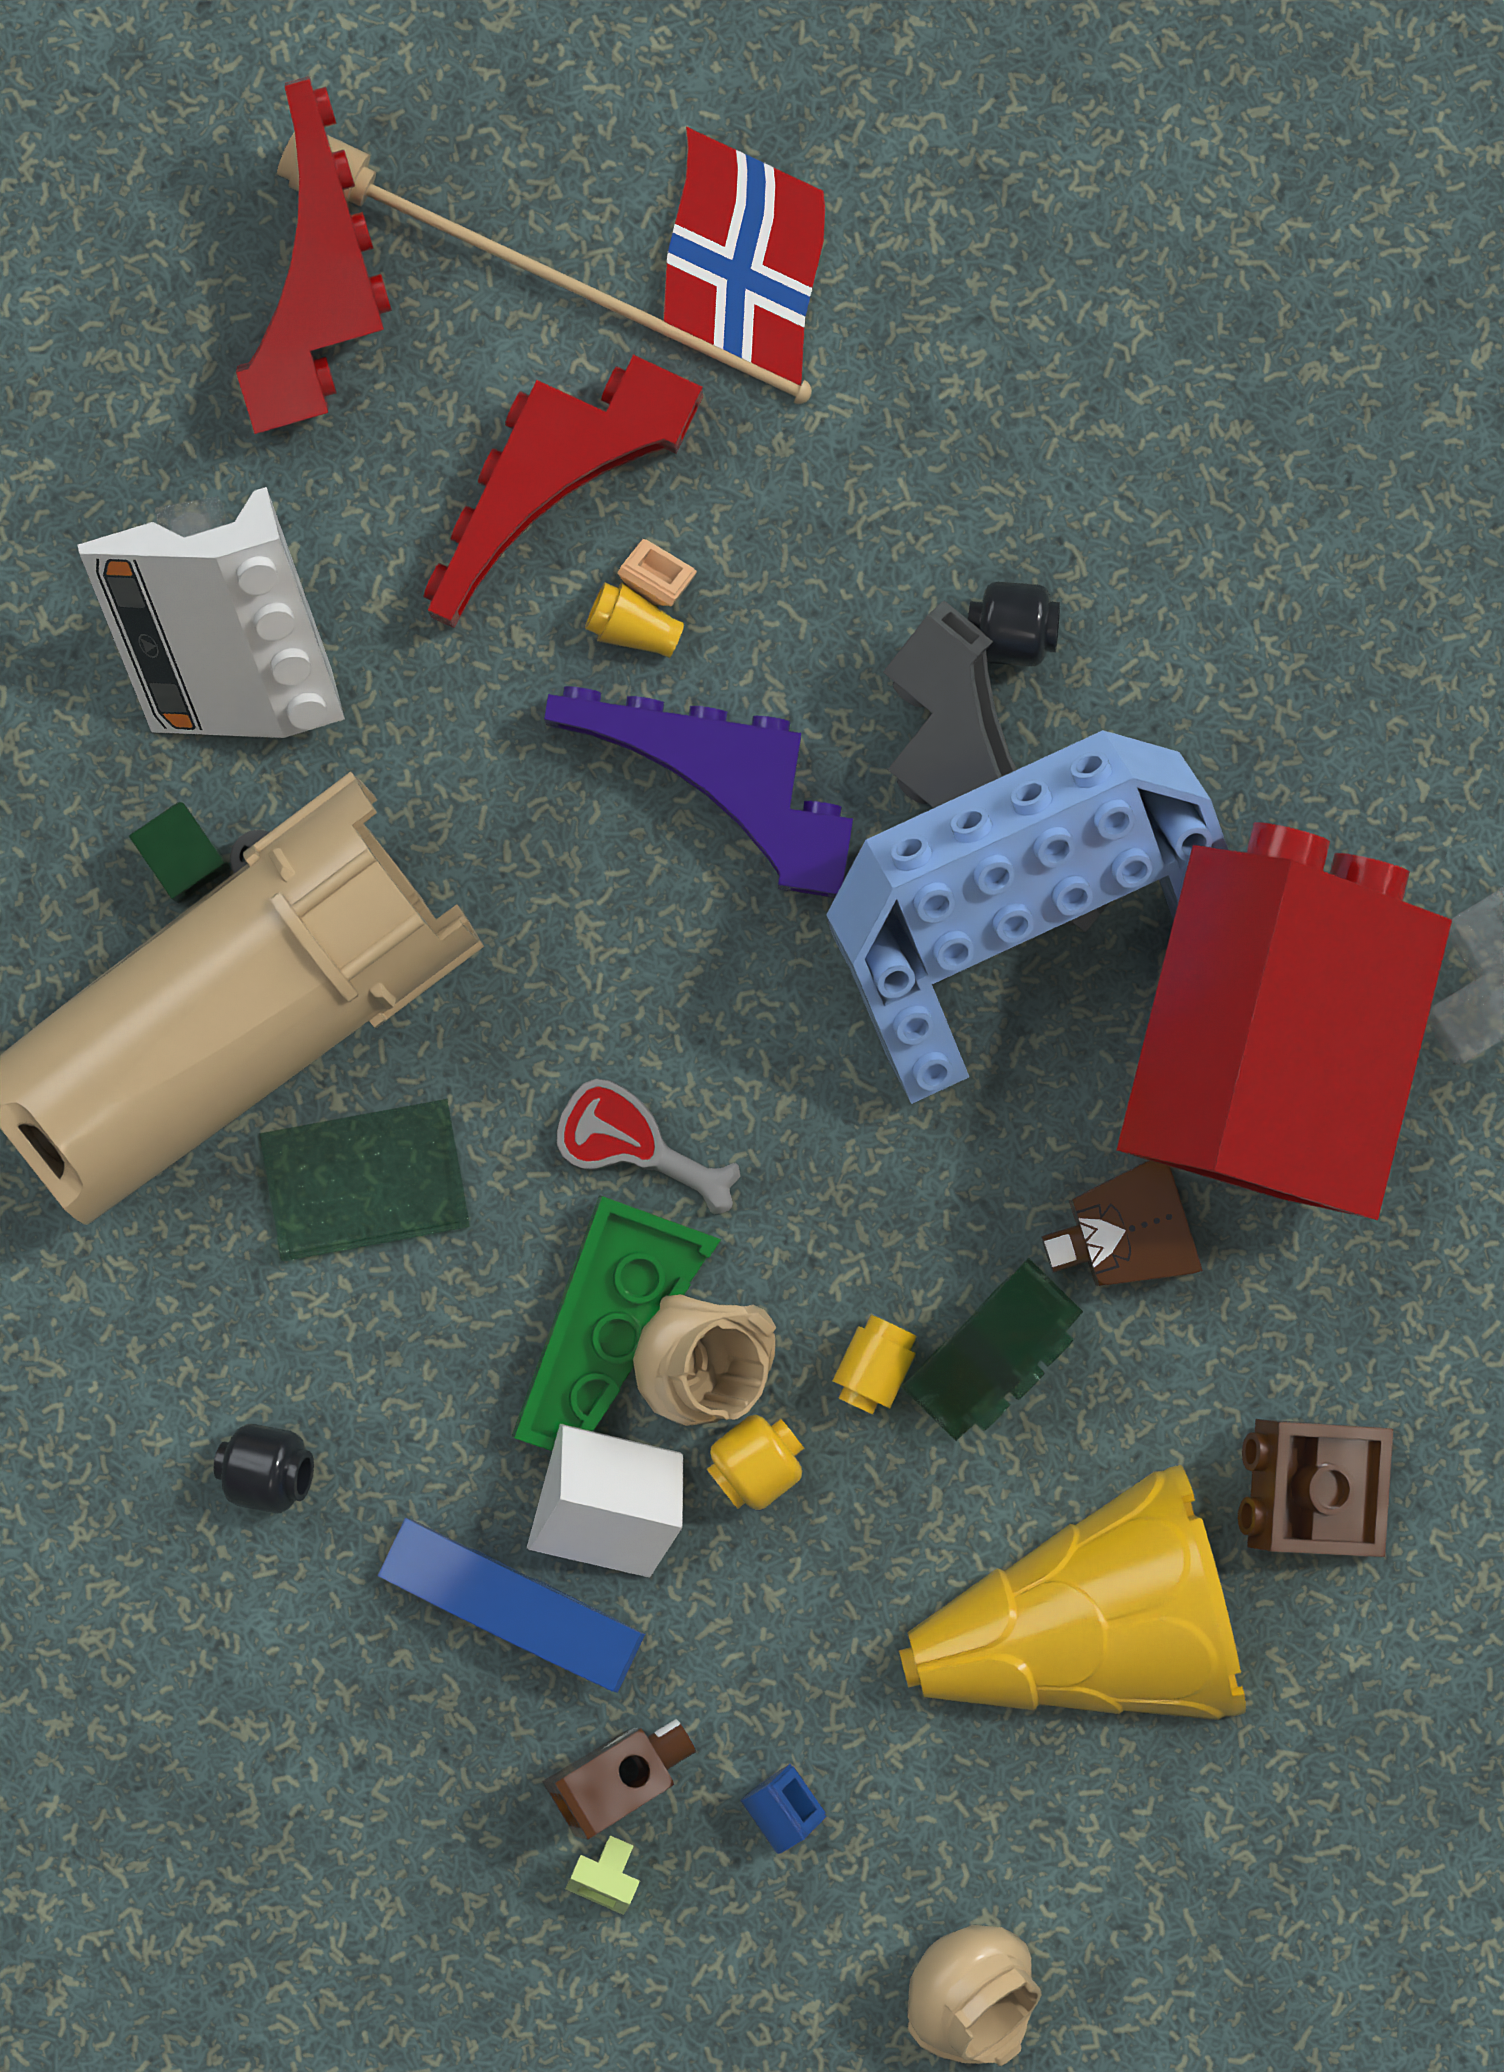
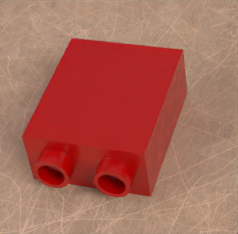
[1116,822,1452,1220]

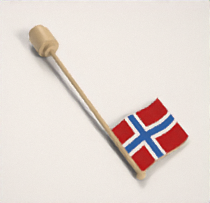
[277,126,825,404]

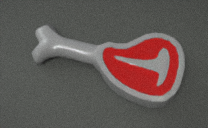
[556,1078,741,1214]

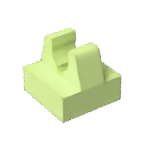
[565,1835,640,1915]

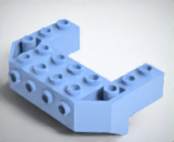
[826,730,1228,1104]

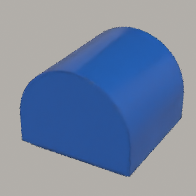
[740,1764,827,1854]

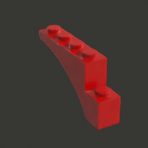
[236,76,392,434]
[423,355,703,628]

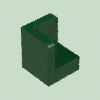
[129,802,231,904]

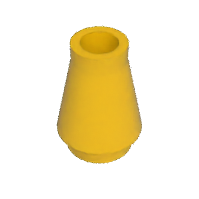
[585,582,684,658]

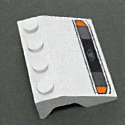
[78,487,345,738]

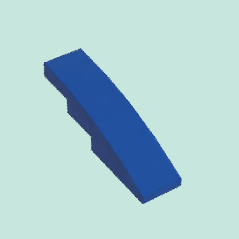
[378,1518,645,1693]

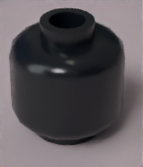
[968,581,1060,667]
[213,1424,314,1513]

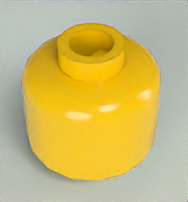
[707,1415,805,1510]

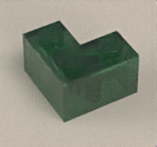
[901,1257,1083,1441]

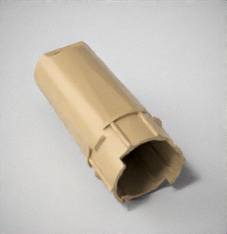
[0,771,484,1225]

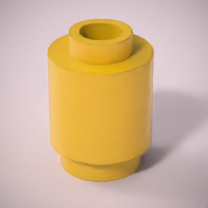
[832,1314,917,1415]

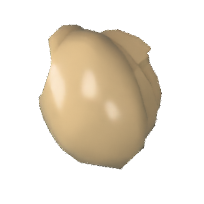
[633,1294,776,1426]
[908,1925,1042,2066]

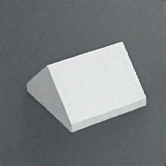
[527,1424,683,1578]

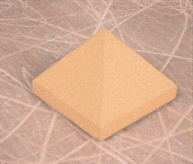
[617,539,697,606]

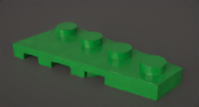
[512,1195,721,1451]

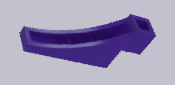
[544,686,853,898]

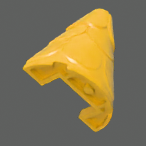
[899,1465,1246,1720]

